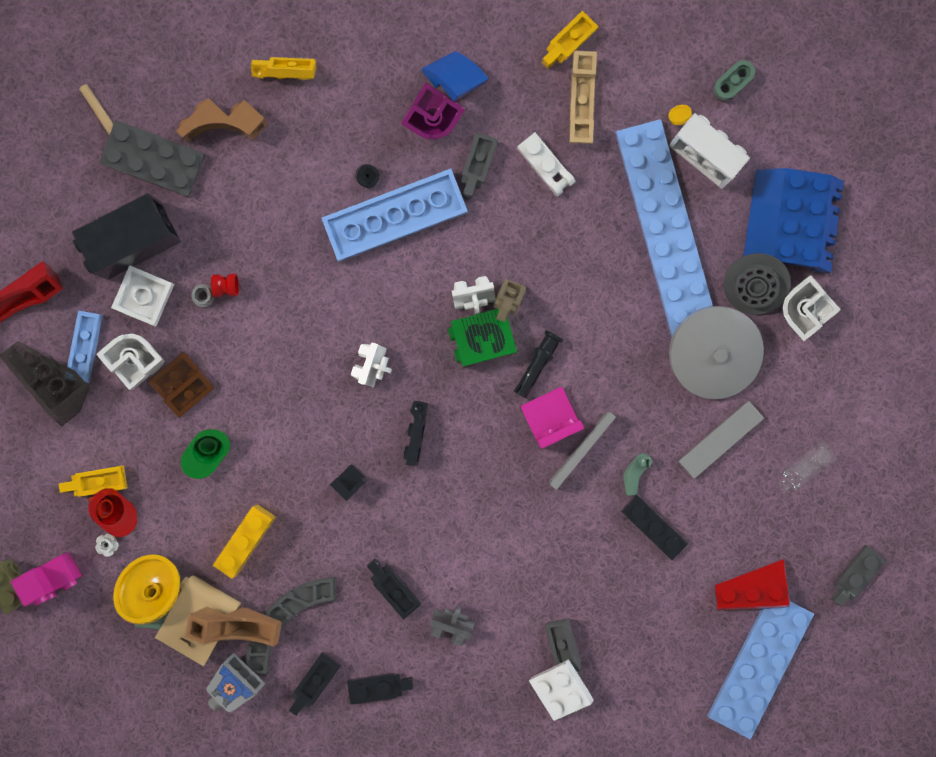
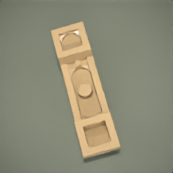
[569,51,597,144]

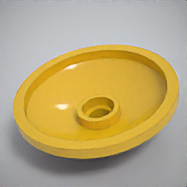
[113,554,180,625]

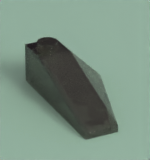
[0,341,90,427]

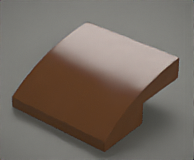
[148,351,215,418]

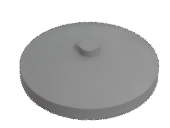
[669,306,764,399]

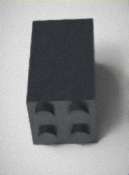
[72,193,181,280]

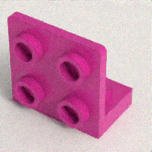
[521,387,584,449]

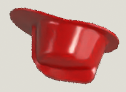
[88,488,137,537]

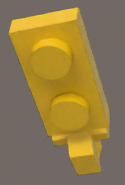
[542,11,599,69]
[251,57,317,80]
[59,465,128,497]

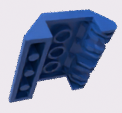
[743,168,844,273]

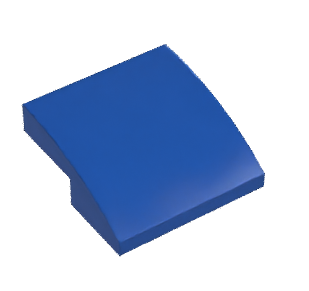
[422,51,489,101]

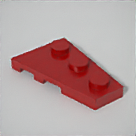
[715,559,790,610]

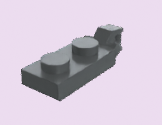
[461,132,498,199]
[830,545,886,607]
[545,618,582,678]

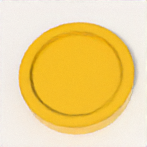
[668,105,692,125]

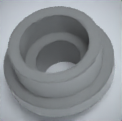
[191,284,215,307]

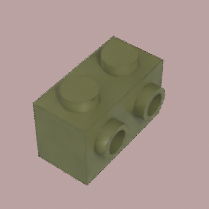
[0,558,23,615]

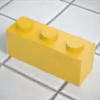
[213,504,276,579]

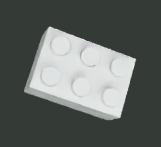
[669,113,750,189]

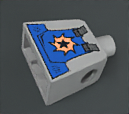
[206,652,265,712]

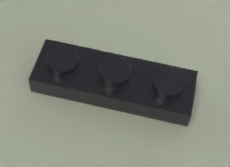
[621,495,688,560]

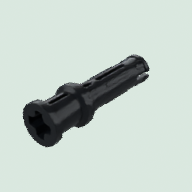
[513,330,563,399]

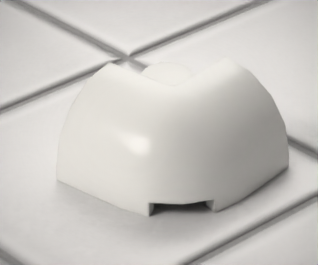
[783,275,841,341]
[96,334,165,390]

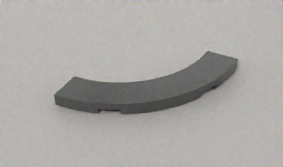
[245,577,336,675]

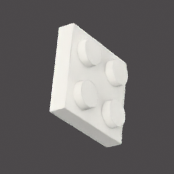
[111,265,174,326]
[529,659,594,721]

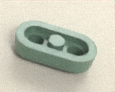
[713,60,755,101]

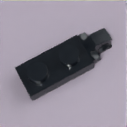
[403,401,428,466]
[367,558,421,620]
[289,652,341,716]
[347,673,414,705]

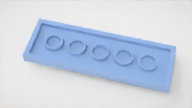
[322,169,468,262]
[707,601,814,740]

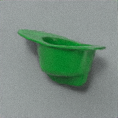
[180,429,230,479]

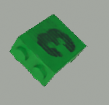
[448,309,517,367]

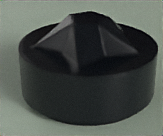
[355,164,379,188]

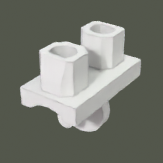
[452,276,496,314]
[351,343,392,387]

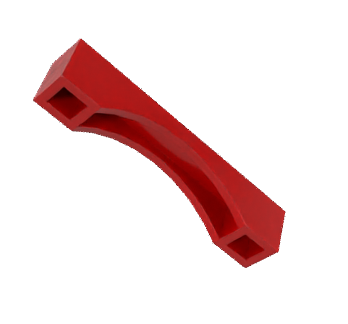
[0,261,63,323]

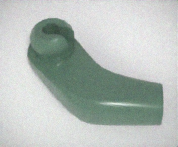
[623,453,652,496]

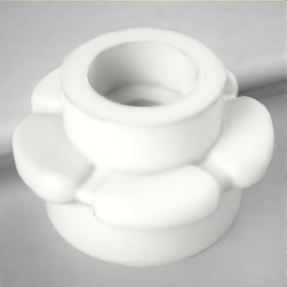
[95,533,119,557]

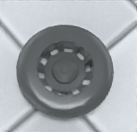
[724,253,791,315]

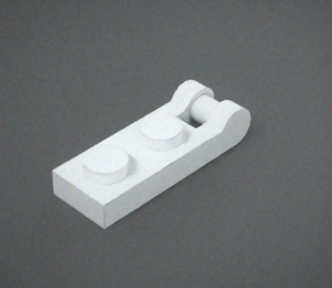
[517,132,576,197]

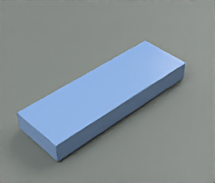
[65,310,103,383]

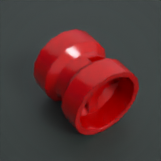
[211,273,239,297]

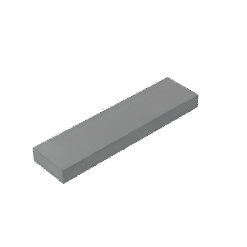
[678,401,764,479]
[549,412,616,490]

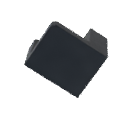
[330,465,368,501]

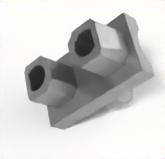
[430,605,475,646]

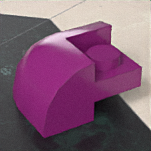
[401,82,465,140]

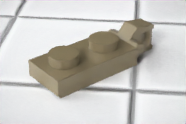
[494,279,526,322]

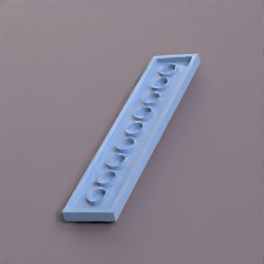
[616,119,713,336]

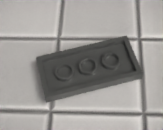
[99,120,205,197]

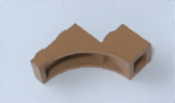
[176,98,268,142]
[185,607,282,647]

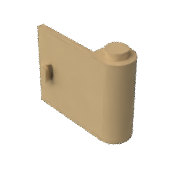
[155,575,241,666]

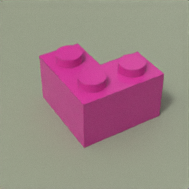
[10,552,82,607]

